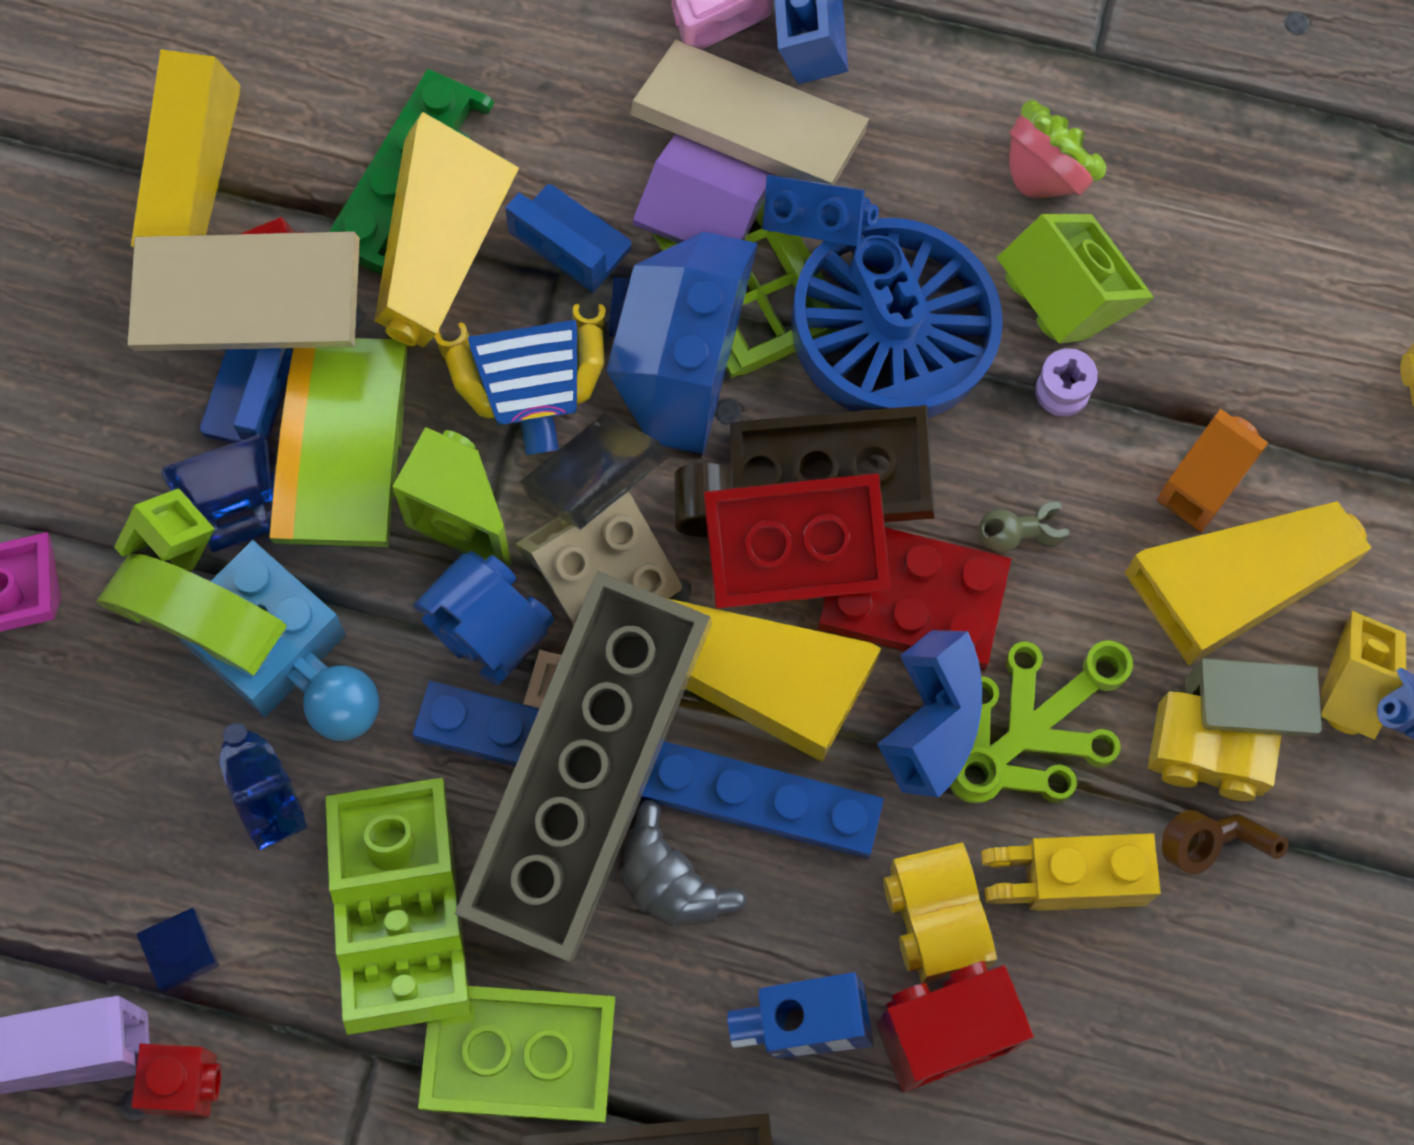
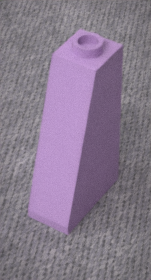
[0,996,150,1094]

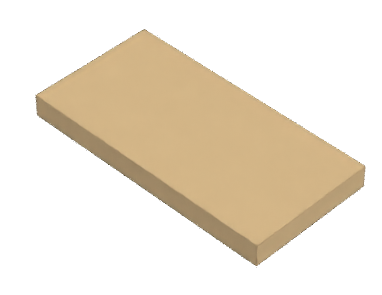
[630,39,869,185]
[128,231,360,351]

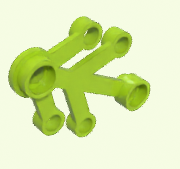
[949,640,1133,804]

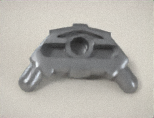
[619,800,747,928]

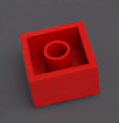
[876,961,1034,1093]

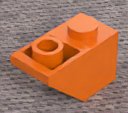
[1156,409,1269,533]

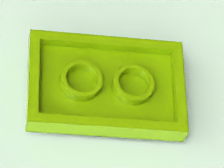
[418,986,616,1124]

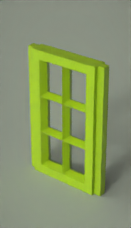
[651,200,840,379]

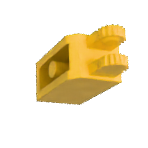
[981,833,1161,911]

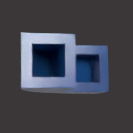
[877,630,982,797]

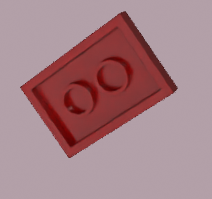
[703,473,891,609]
[818,527,1012,671]

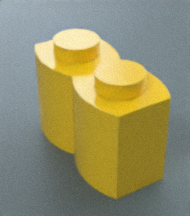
[1147,691,1282,802]
[883,842,997,983]

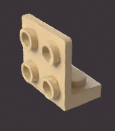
[515,484,682,627]

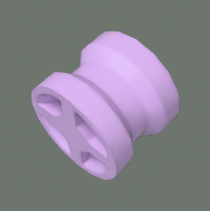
[1035,348,1098,417]

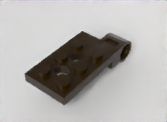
[674,405,935,537]

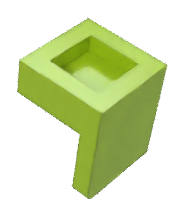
[114,488,215,572]

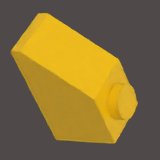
[1320,611,1406,740]

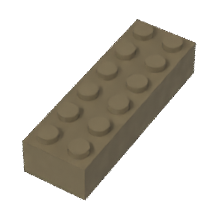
[455,571,712,962]

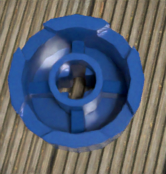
[413,551,555,685]

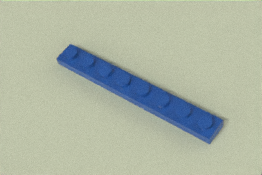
[412,680,884,859]

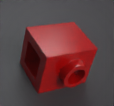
[131,1043,222,1118]

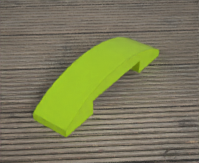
[96,554,287,676]

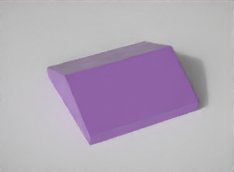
[633,134,776,243]

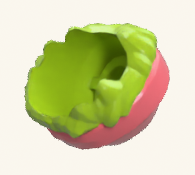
[1009,99,1106,199]

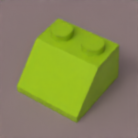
[996,214,1154,343]
[392,427,512,568]

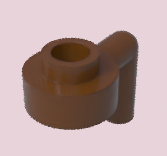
[1162,810,1289,874]

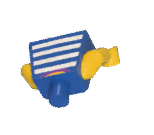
[434,304,606,455]

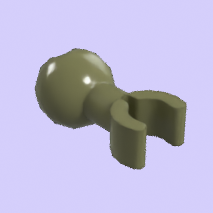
[978,501,1070,553]

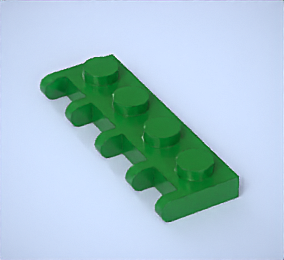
[329,69,495,275]

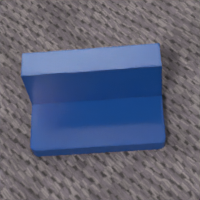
[505,184,631,293]
[200,348,293,451]

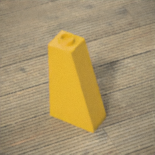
[131,49,241,248]
[374,112,519,348]
[1124,501,1372,666]
[667,598,881,762]

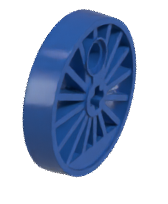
[791,218,1003,418]

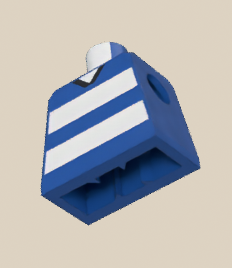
[727,972,874,1058]

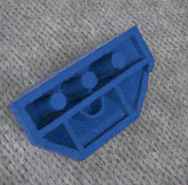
[606,232,758,456]

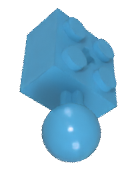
[177,540,380,741]

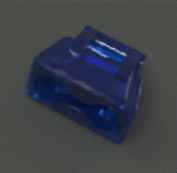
[161,435,275,553]
[219,723,308,851]

